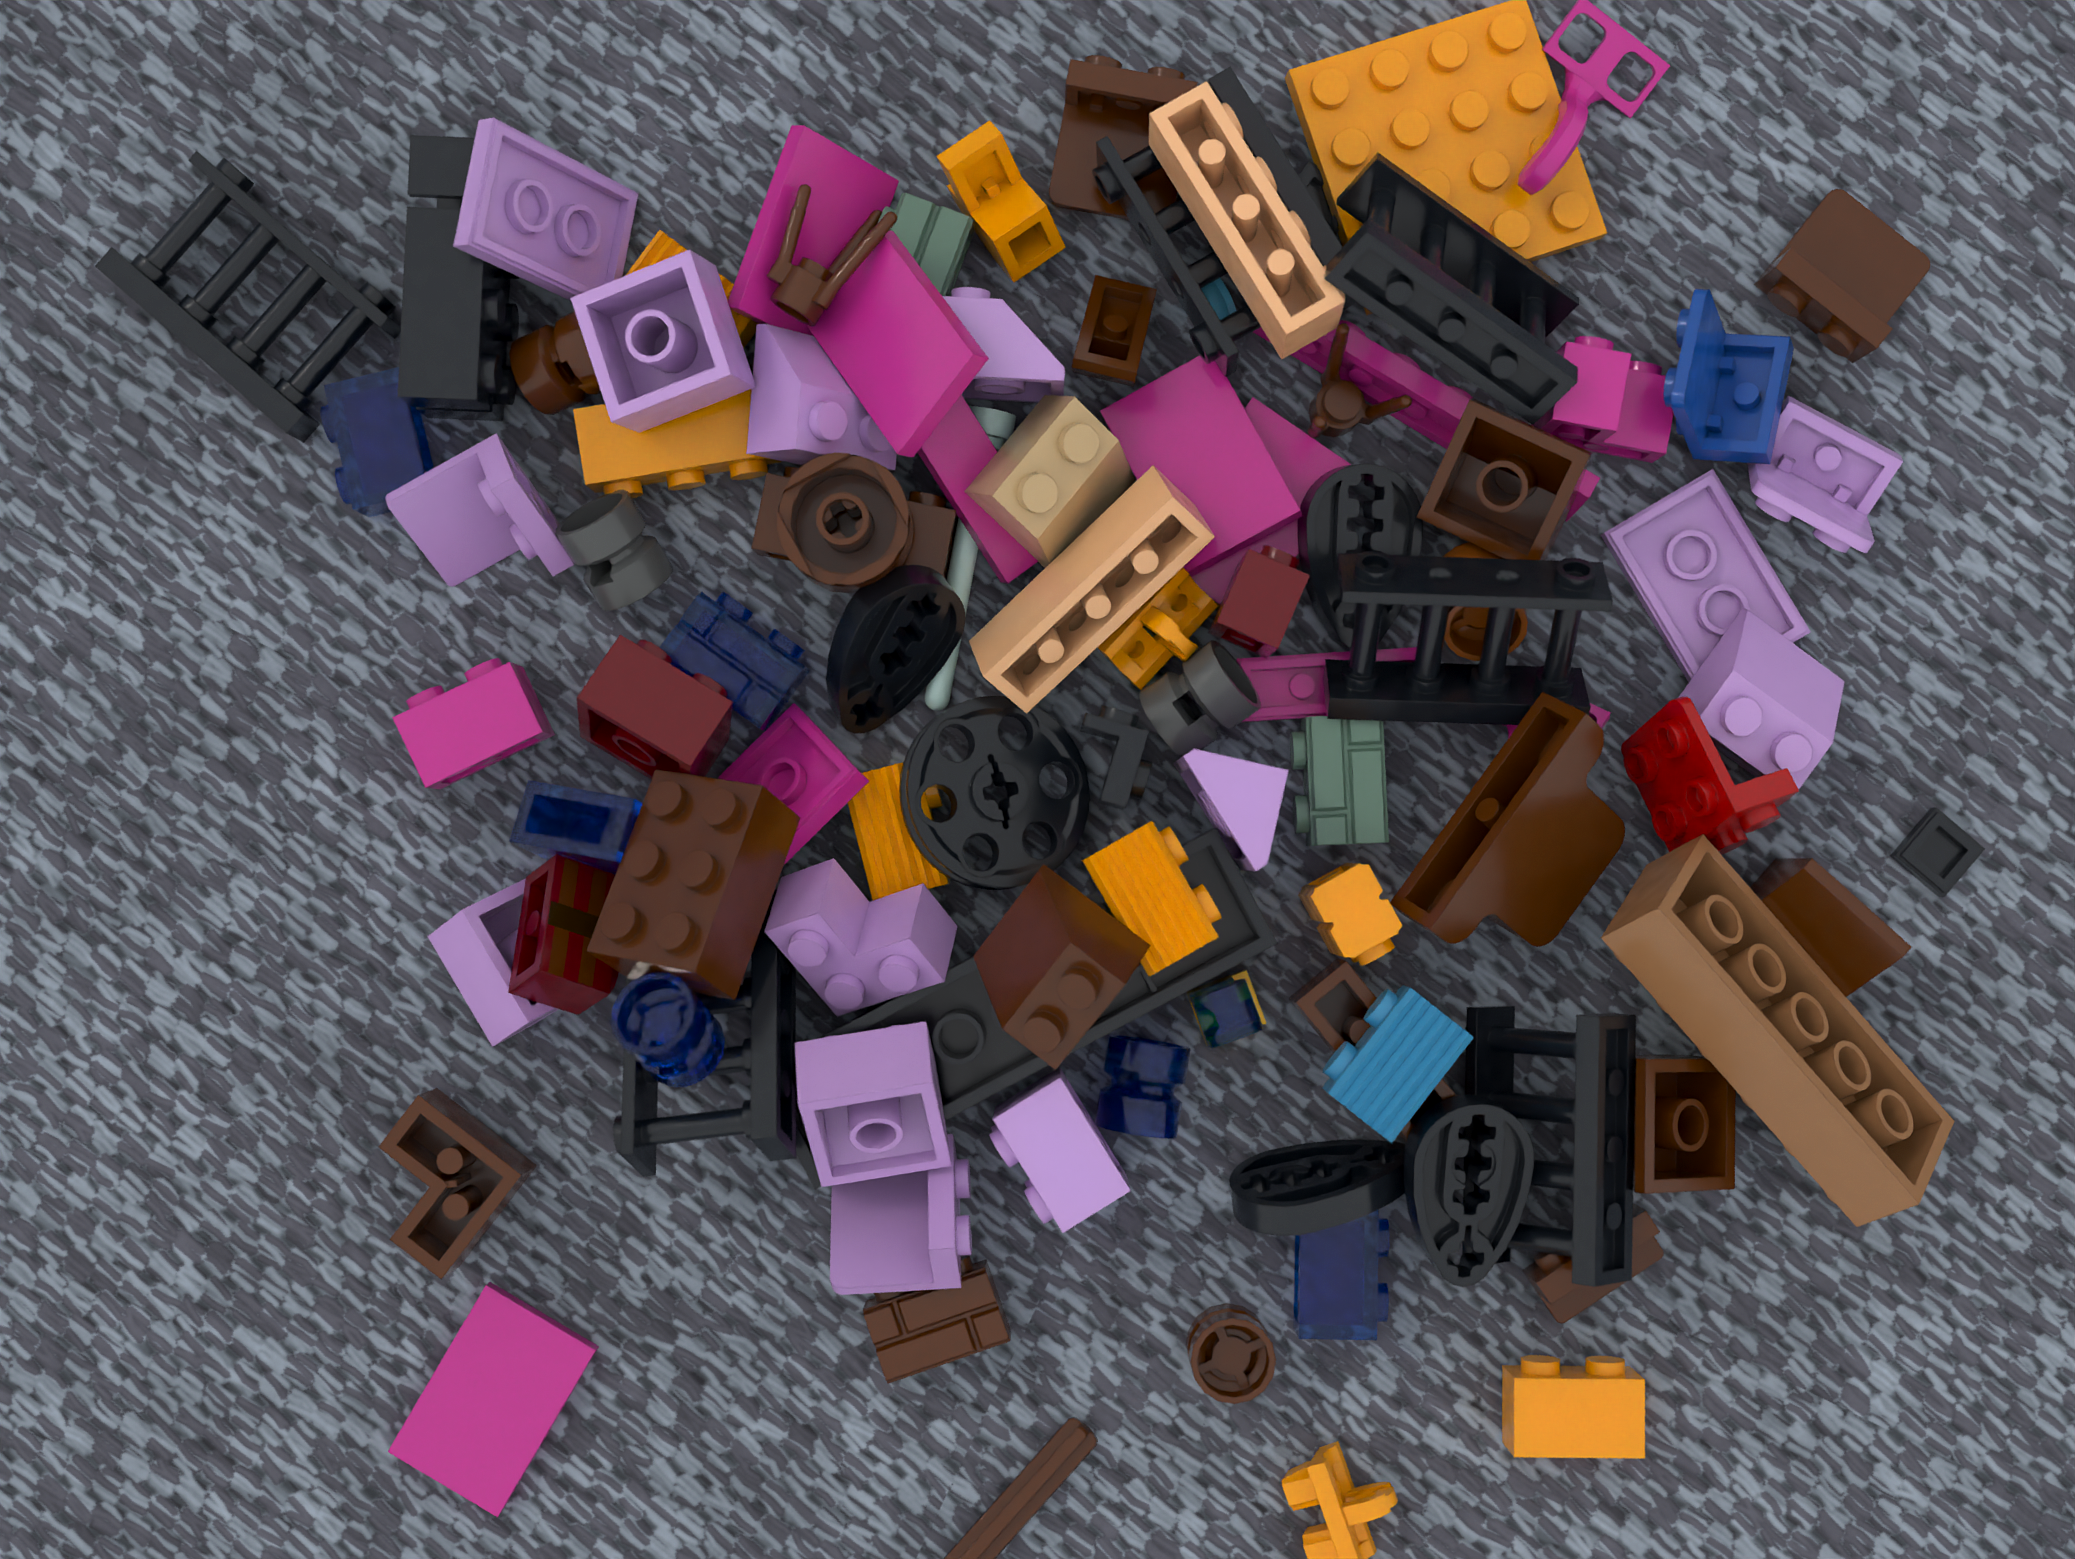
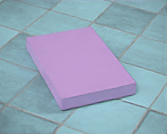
[453,118,638,301]
[1601,469,1811,682]

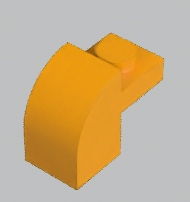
[936,120,1066,283]

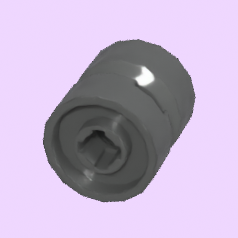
[555,490,673,611]
[1139,640,1261,757]

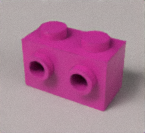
[392,658,555,789]

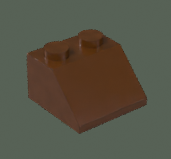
[1417,398,1592,560]
[1750,858,1912,997]
[973,864,1151,1070]
[1633,1054,1736,1194]

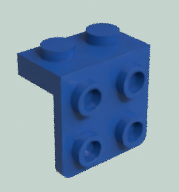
[1664,289,1794,464]

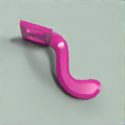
[1517,0,1670,195]

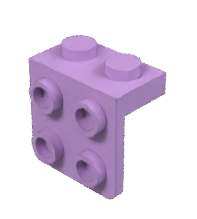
[1747,396,1903,553]
[830,1134,972,1295]

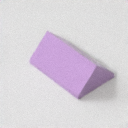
[1173,749,1288,871]

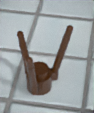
[767,184,897,327]
[1307,323,1412,439]

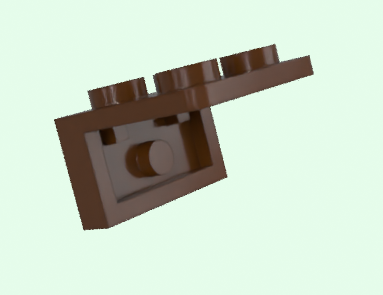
[1049,55,1198,220]
[1754,189,1930,363]

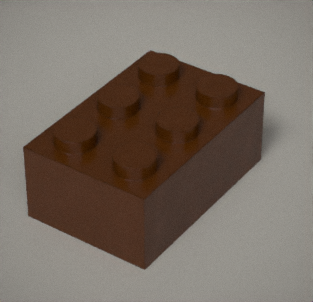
[587,769,801,1000]

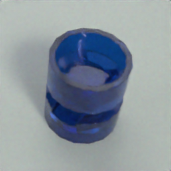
[611,972,725,1087]
[1094,1034,1191,1139]

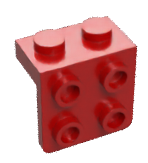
[1621,696,1799,855]

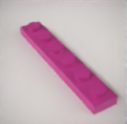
[1253,320,1600,522]

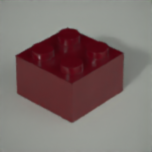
[577,634,733,780]

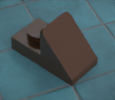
[1071,275,1157,387]

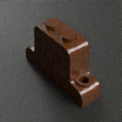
[1390,692,1625,947]

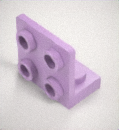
[385,433,575,587]

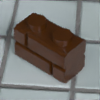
[863,1255,1011,1384]

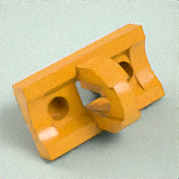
[1097,568,1218,690]
[1282,1441,1398,1559]

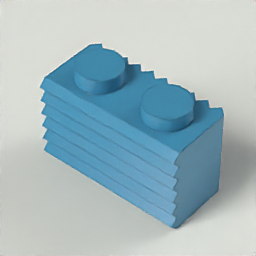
[1322,985,1474,1143]

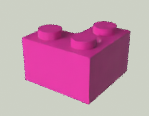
[1531,336,1674,463]

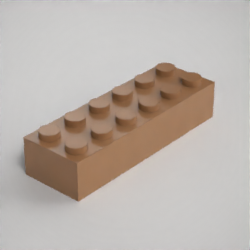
[1601,834,1954,1227]

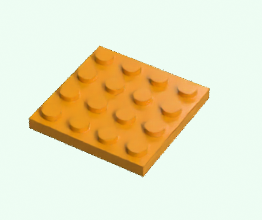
[1285,0,1607,315]

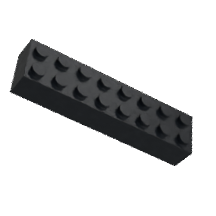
[796,828,1278,1189]

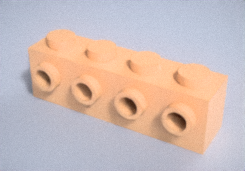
[1149,81,1345,359]
[969,465,1215,714]

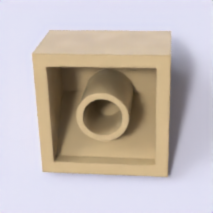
[964,395,1136,568]

